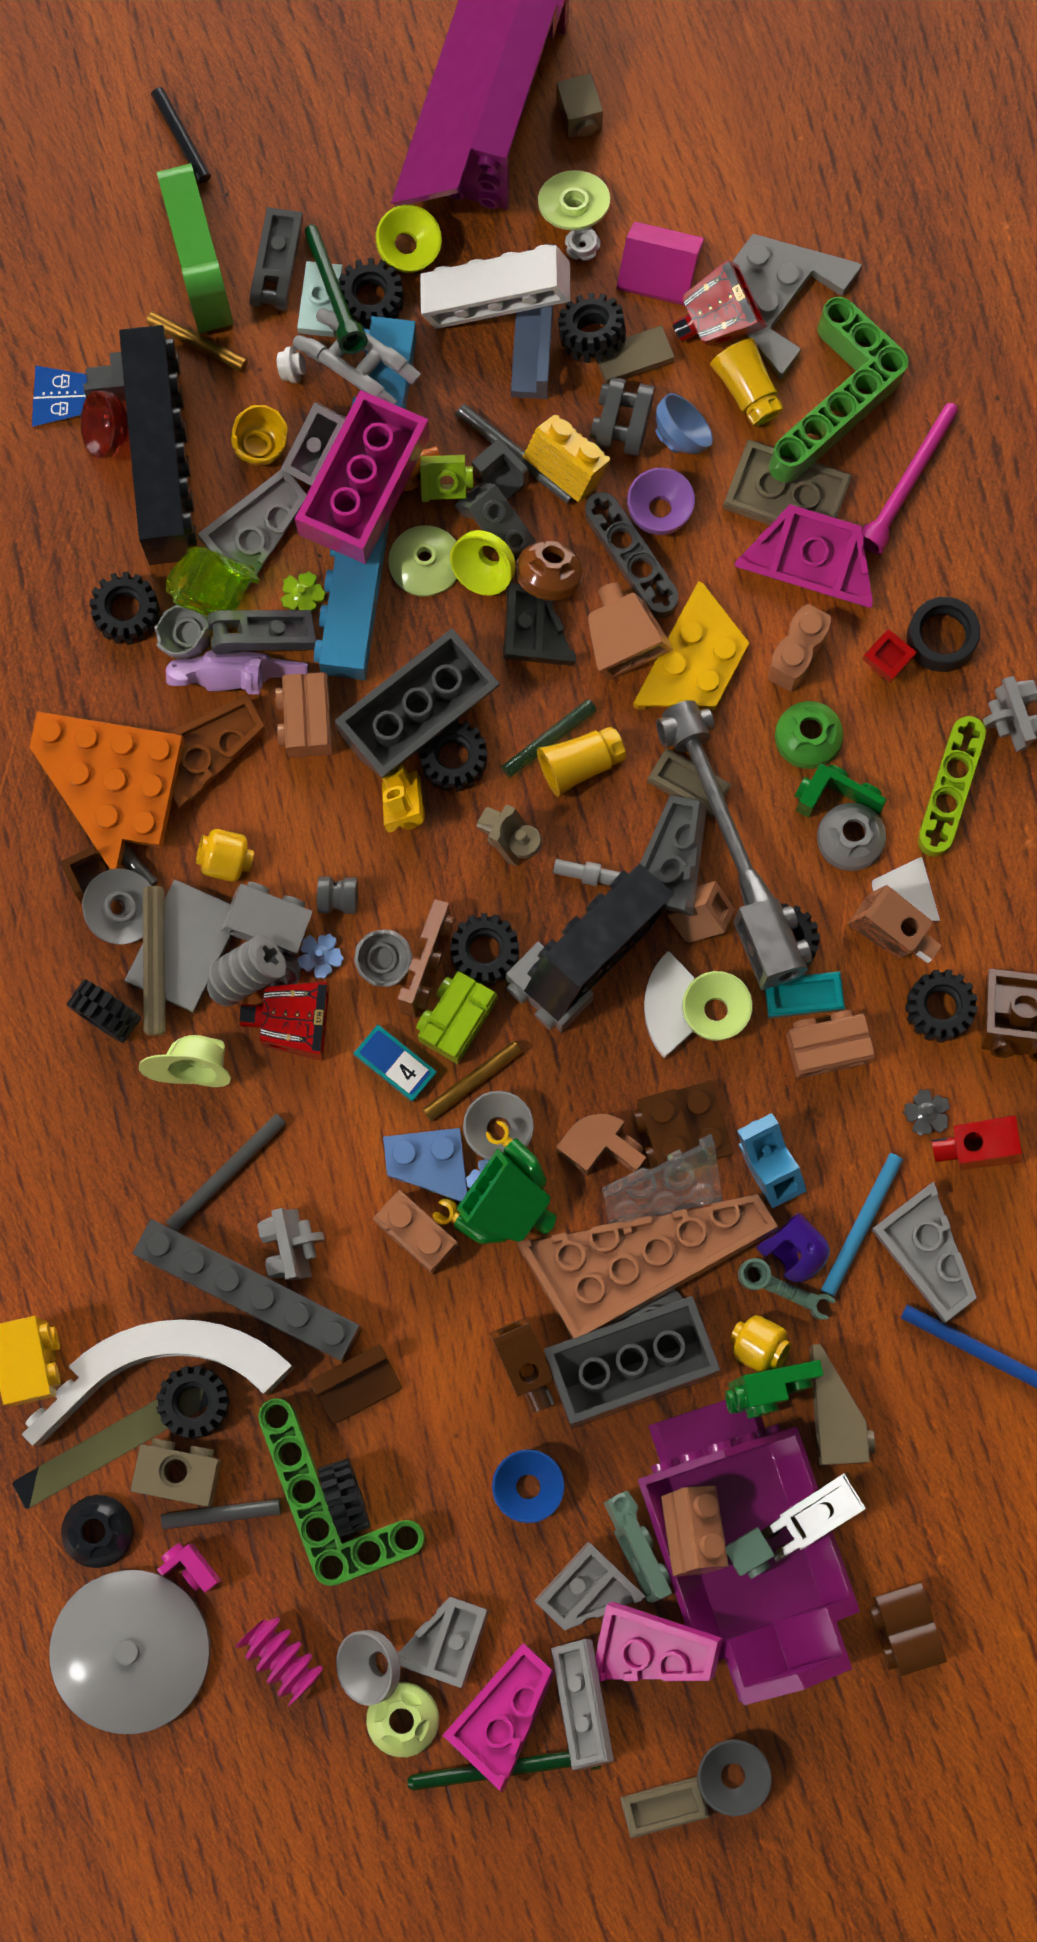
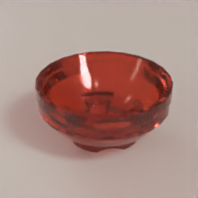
[81,391,129,459]

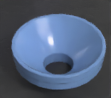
[655,393,713,454]

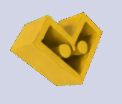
[0,1316,61,1407]

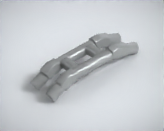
[293,308,421,405]

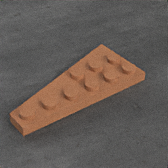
[517,1194,778,1339]

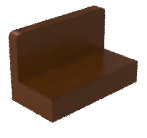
[309,1344,402,1424]

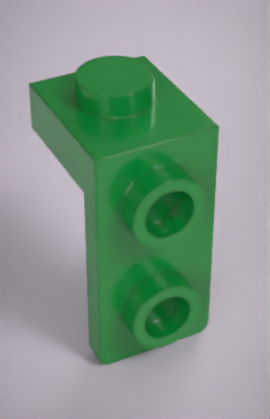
[794,763,887,818]

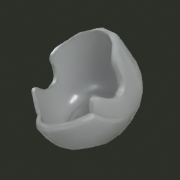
[154,604,212,659]
[354,929,413,987]

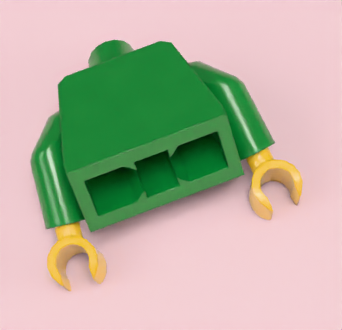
[433,1121,556,1244]

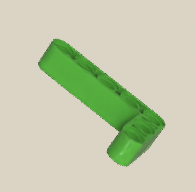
[156,163,234,334]
[769,297,909,483]
[258,1398,426,1586]

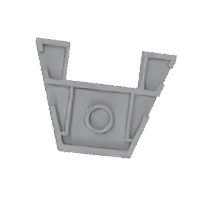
[732,234,862,380]

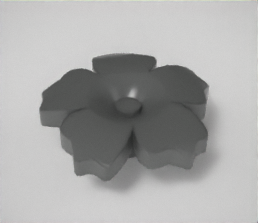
[903,1089,950,1136]

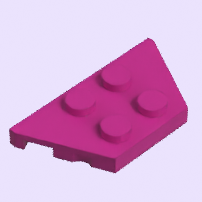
[734,504,873,608]

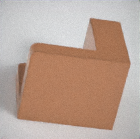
[668,881,735,943]

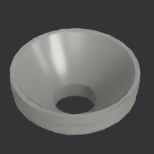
[817,802,886,871]
[463,1091,534,1160]
[336,1630,400,1706]

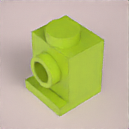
[420,455,473,502]

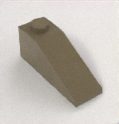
[809,1344,875,1466]

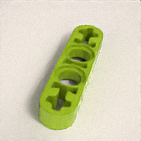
[917,716,986,857]

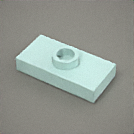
[297,261,343,337]

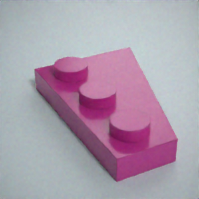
[595,1601,723,1681]
[442,1643,555,1793]

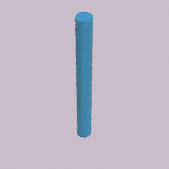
[821,1153,903,1297]

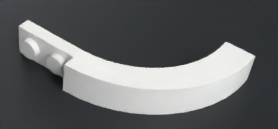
[22,1319,295,1447]

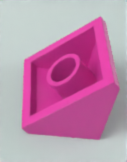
[616,221,704,306]

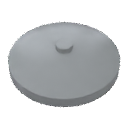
[49,1570,211,1734]

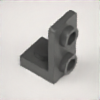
[454,482,537,562]

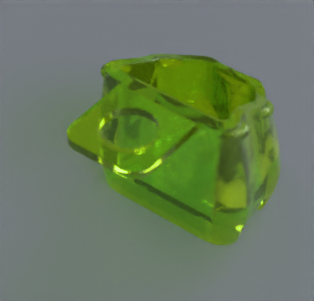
[166,547,260,616]

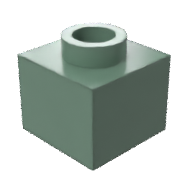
[725,1527,775,1579]

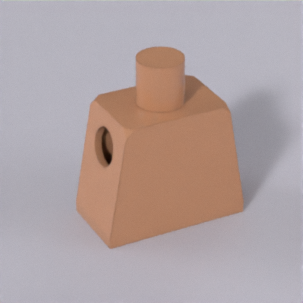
[588,583,673,680]

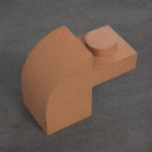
[556,1114,646,1176]

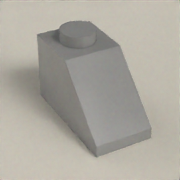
[281,402,346,486]

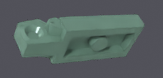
[604,1491,672,1603]

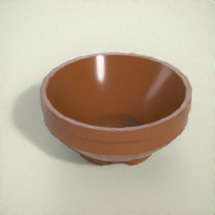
[515,541,583,601]

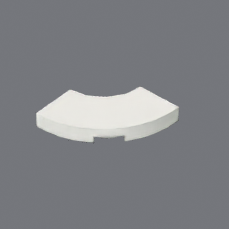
[644,951,695,1059]

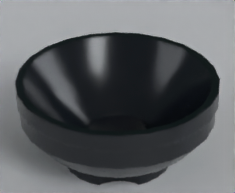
[61,1495,134,1568]

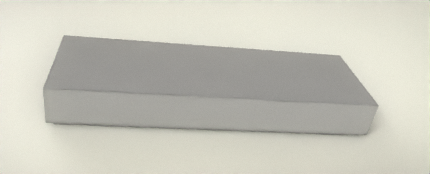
[551,1639,614,1770]

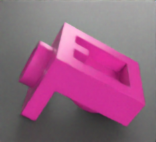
[157,1543,222,1593]

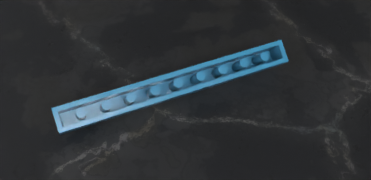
[314,316,417,681]

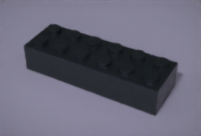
[119,325,198,565]

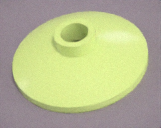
[538,170,610,230]
[388,525,457,597]

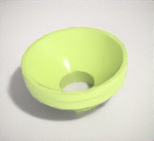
[682,971,752,1041]
[366,1682,439,1757]

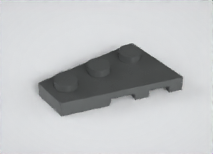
[640,795,707,916]

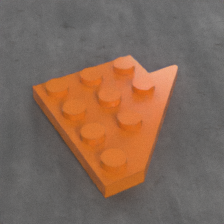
[29,711,185,869]

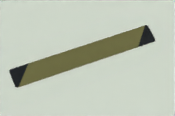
[13,1369,214,1509]

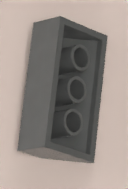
[335,628,500,779]
[544,1296,720,1429]

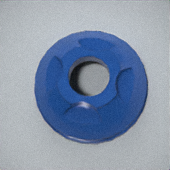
[492,1449,564,1523]

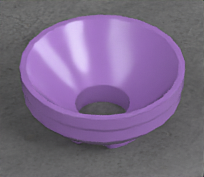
[627,468,695,535]

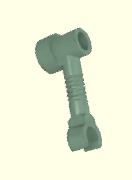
[738,1258,836,1320]

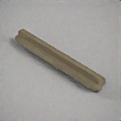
[143,886,166,1036]

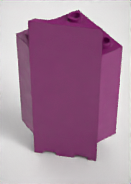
[391,0,569,210]
[638,1400,860,1705]

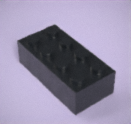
[524,863,674,1022]

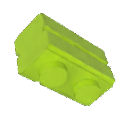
[416,971,498,1064]

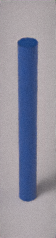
[900,1304,1037,1389]

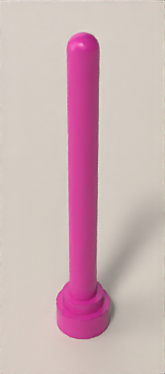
[862,403,958,554]

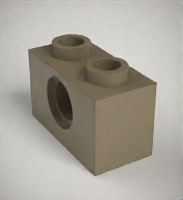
[130,1438,222,1507]

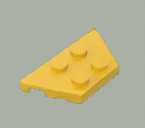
[633,581,749,711]

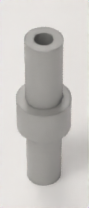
[553,859,621,887]

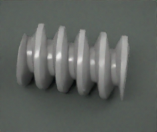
[207,935,287,1006]

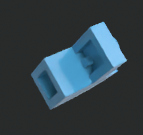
[737,1113,807,1208]

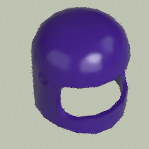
[756,1212,830,1283]

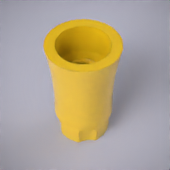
[710,338,784,427]
[537,727,627,797]

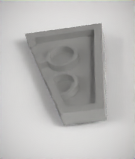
[198,470,307,594]

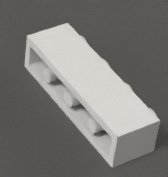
[420,245,570,329]

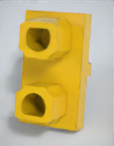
[382,763,425,833]

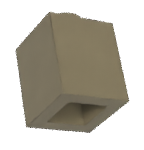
[556,73,603,138]

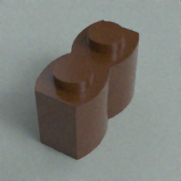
[869,1583,947,1676]

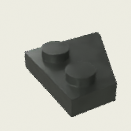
[503,583,576,666]

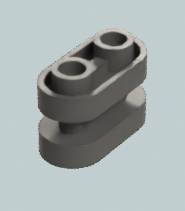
[590,377,655,457]

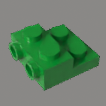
[725,1360,824,1419]

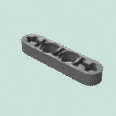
[585,492,678,618]

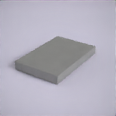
[124,879,232,1014]

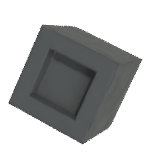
[83,352,126,405]
[472,438,529,501]

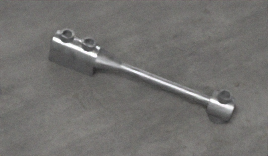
[656,700,812,990]

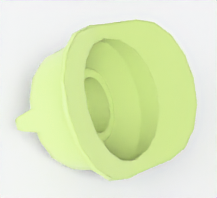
[138,1035,231,1087]

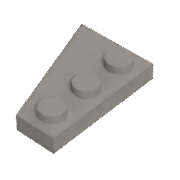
[872,1182,977,1323]

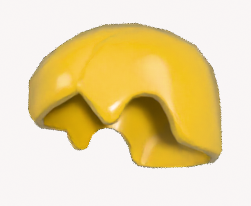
[231,405,288,466]

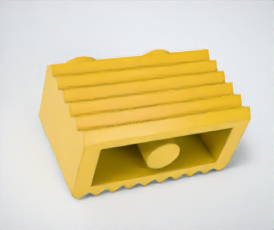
[522,415,610,503]

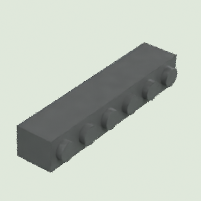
[132,1219,362,1363]

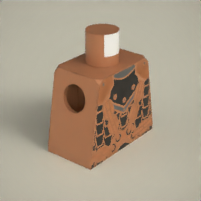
[847,885,941,963]

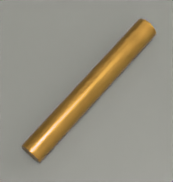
[146,311,248,373]
[422,1040,523,1121]

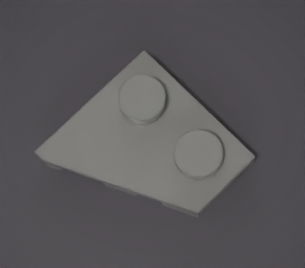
[534,1542,645,1630]
[397,1597,490,1688]

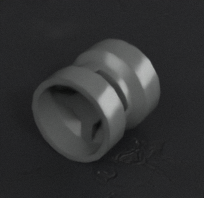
[317,876,358,914]

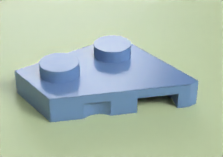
[383,1128,467,1203]

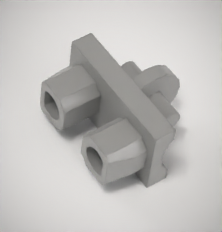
[983,676,1037,752]
[257,1208,325,1280]

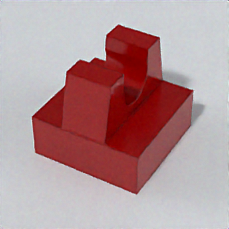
[862,628,917,683]

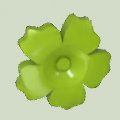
[280,571,326,613]

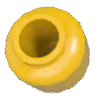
[196,829,254,882]
[730,1315,791,1372]

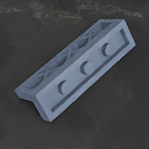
[511,244,554,399]

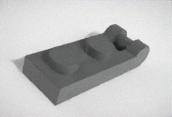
[250,207,304,311]
[207,610,316,654]

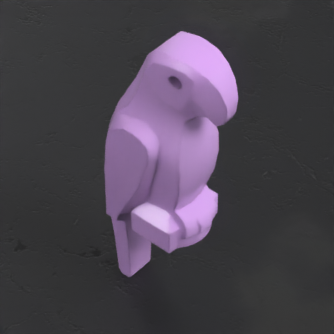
[166,650,308,695]

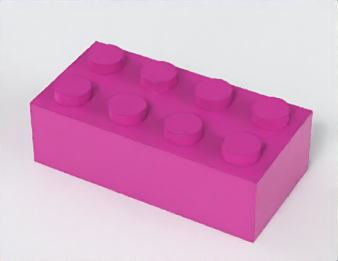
[295,390,430,565]

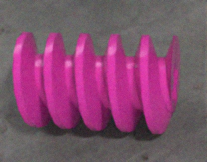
[235,1617,323,1707]

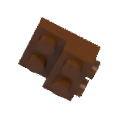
[981,969,1037,1062]
[632,1080,734,1177]

